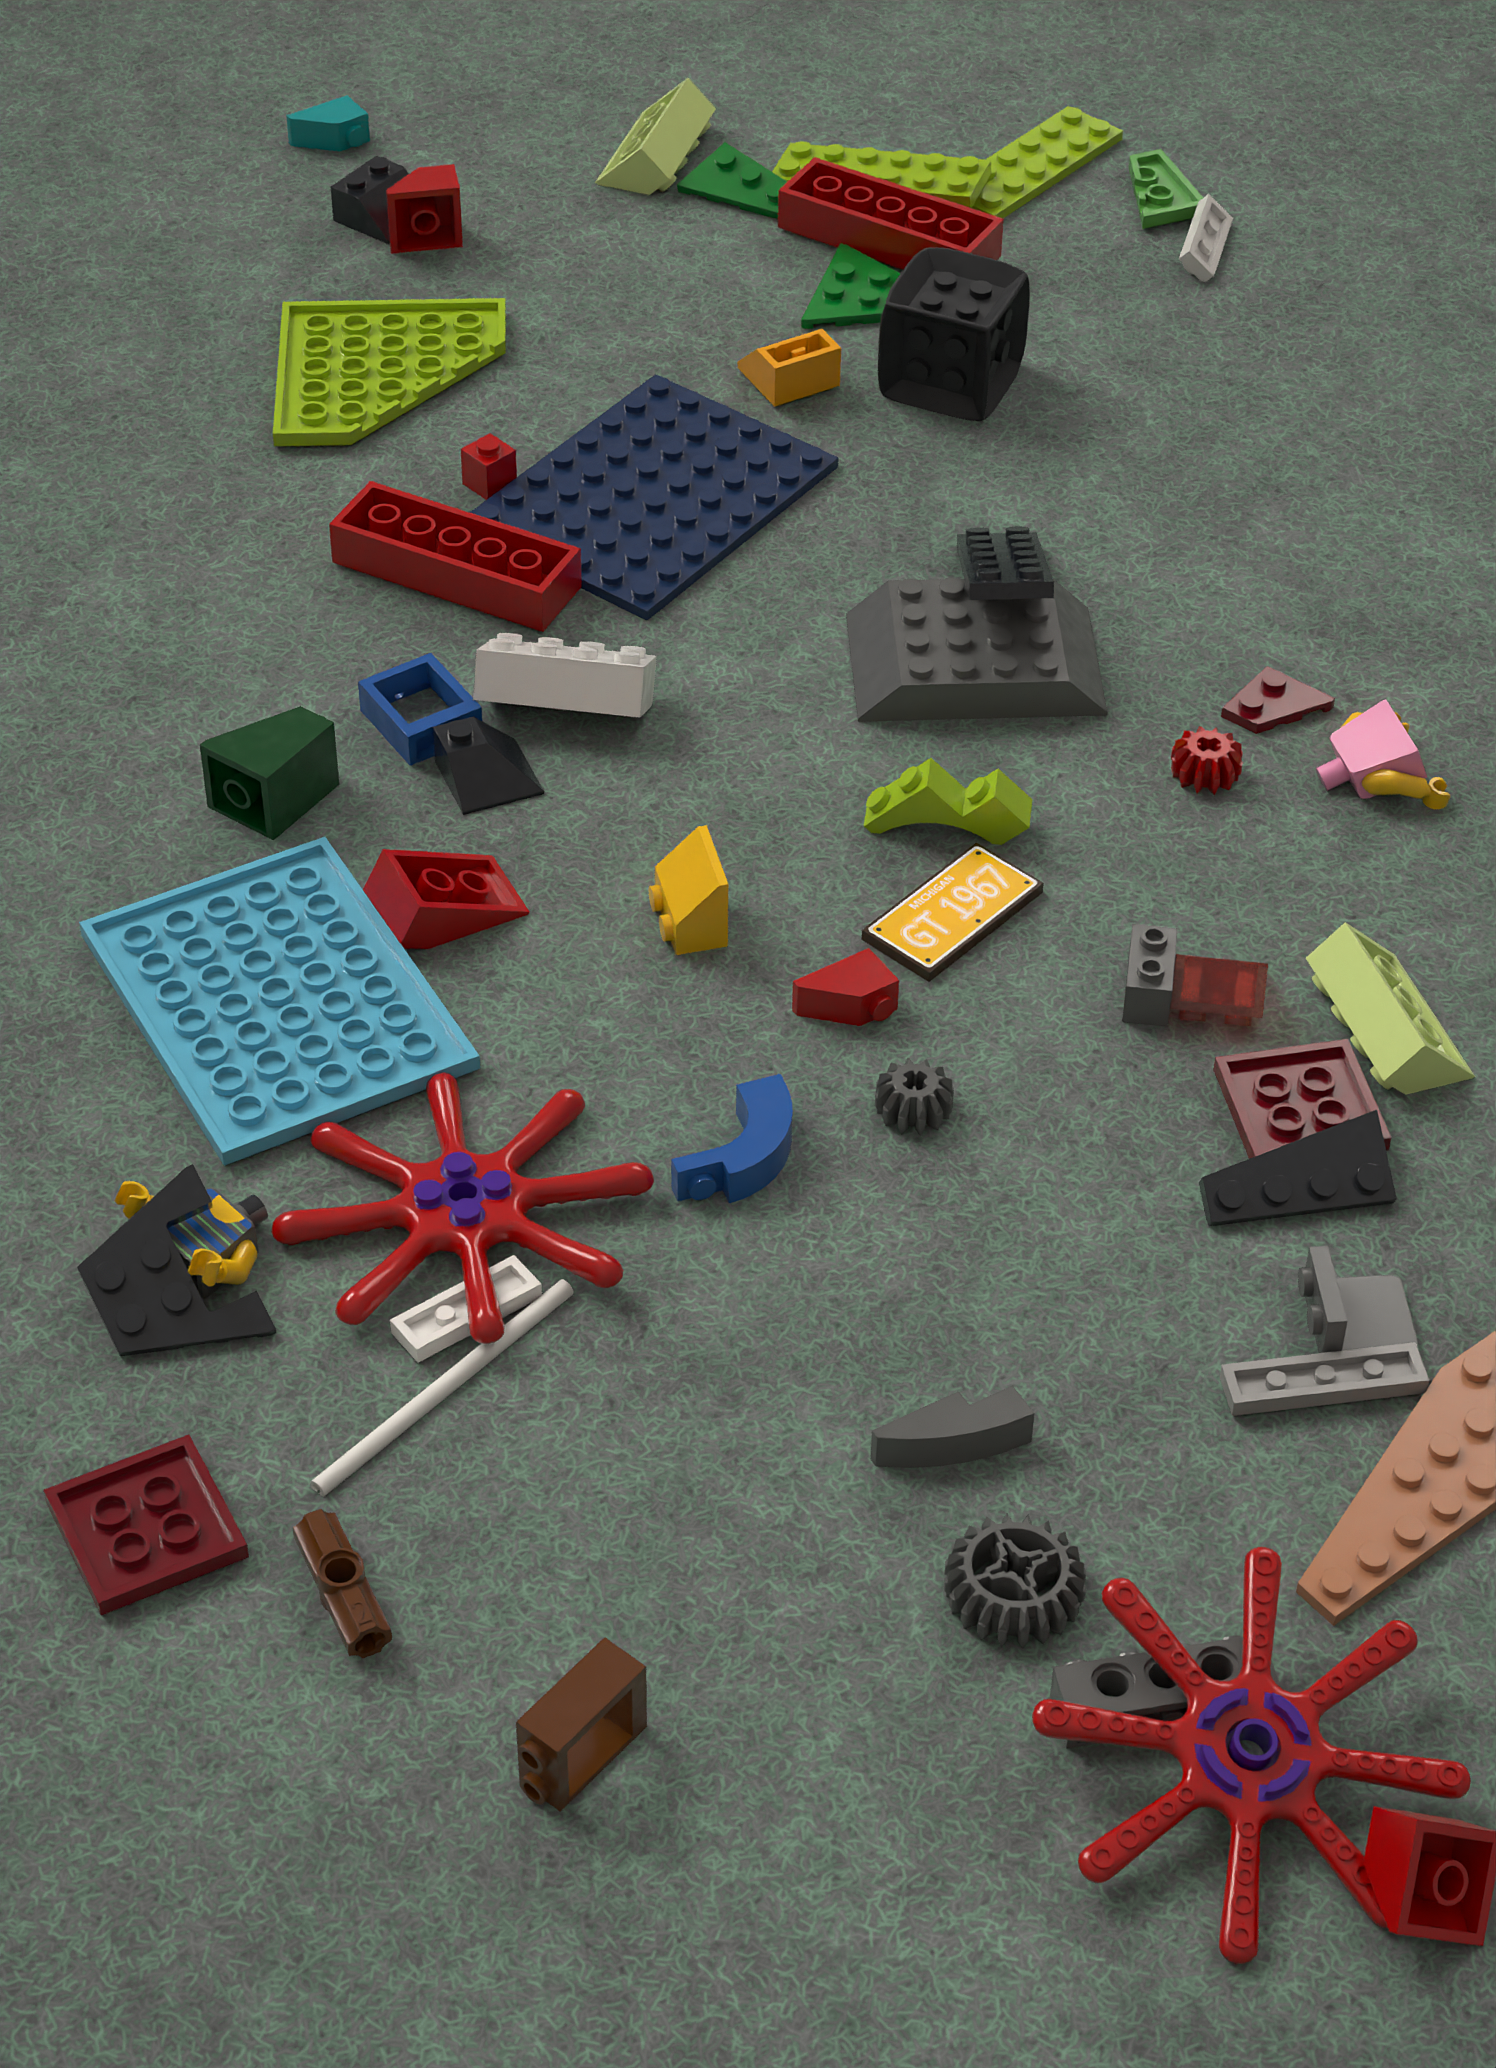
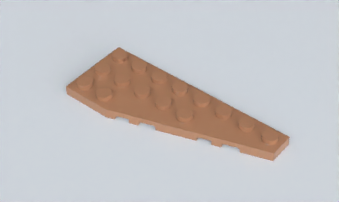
[1296,1331,1496,1626]

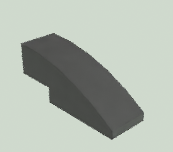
[870,1386,1035,1468]

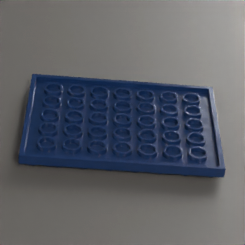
[470,374,839,621]

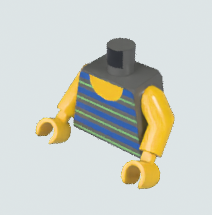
[115,1181,268,1300]

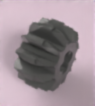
[875,1058,954,1136]

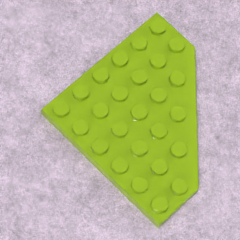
[273,298,506,446]

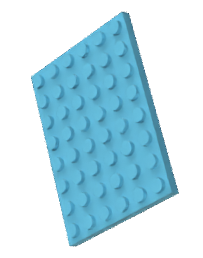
[79,837,480,1166]

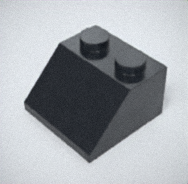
[331,155,409,245]

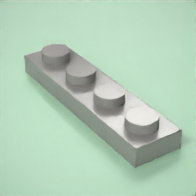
[1220,1342,1429,1416]

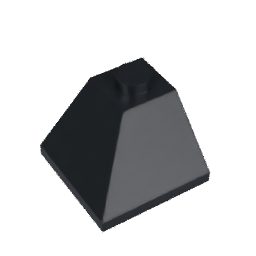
[433,717,544,815]

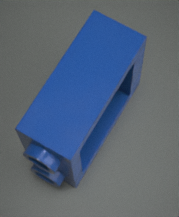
[358,653,483,766]

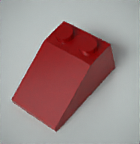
[363,849,530,949]

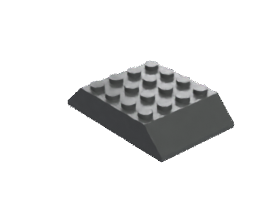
[846,578,1108,722]

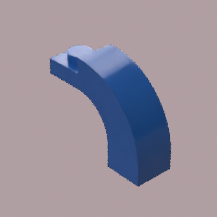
[671,1074,793,1203]

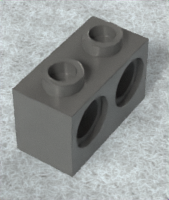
[1122,924,1178,1027]

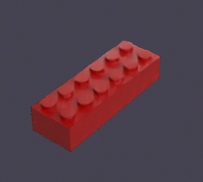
[778,157,1004,270]
[329,481,582,632]

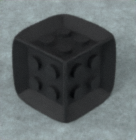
[878,248,1030,421]

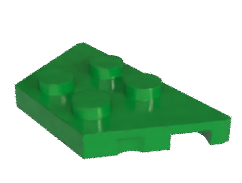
[801,243,901,329]

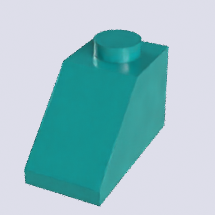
[286,95,370,152]

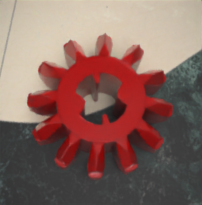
[1171,726,1243,795]

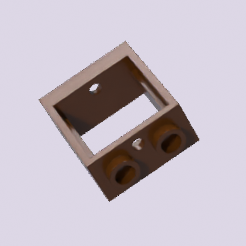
[516,1637,647,1812]

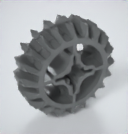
[944,1513,1086,1649]

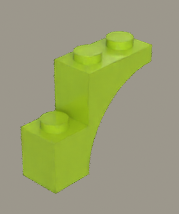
[864,758,1033,845]

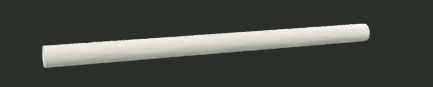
[310,1279,574,1497]

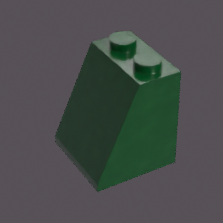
[200,706,340,841]

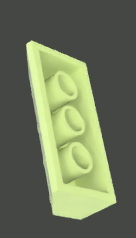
[595,78,716,195]
[1306,922,1475,1095]

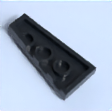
[1199,1109,1397,1226]

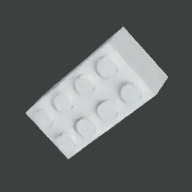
[473,633,656,718]

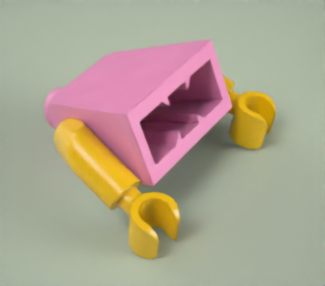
[1316,699,1451,809]

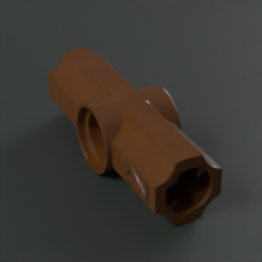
[293,1509,392,1659]

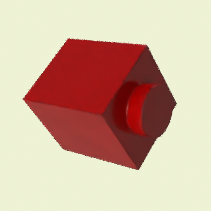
[461,433,517,500]

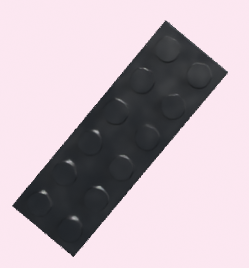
[957,526,1054,600]

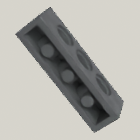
[1050,1635,1281,1749]

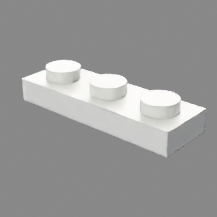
[1179,194,1233,282]
[390,1255,542,1363]

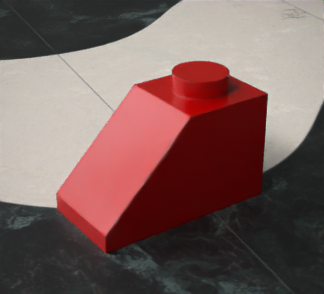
[792,948,899,1026]

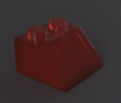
[1170,954,1268,1027]

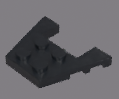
[77,1164,276,1357]

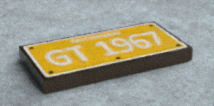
[861,843,1044,982]

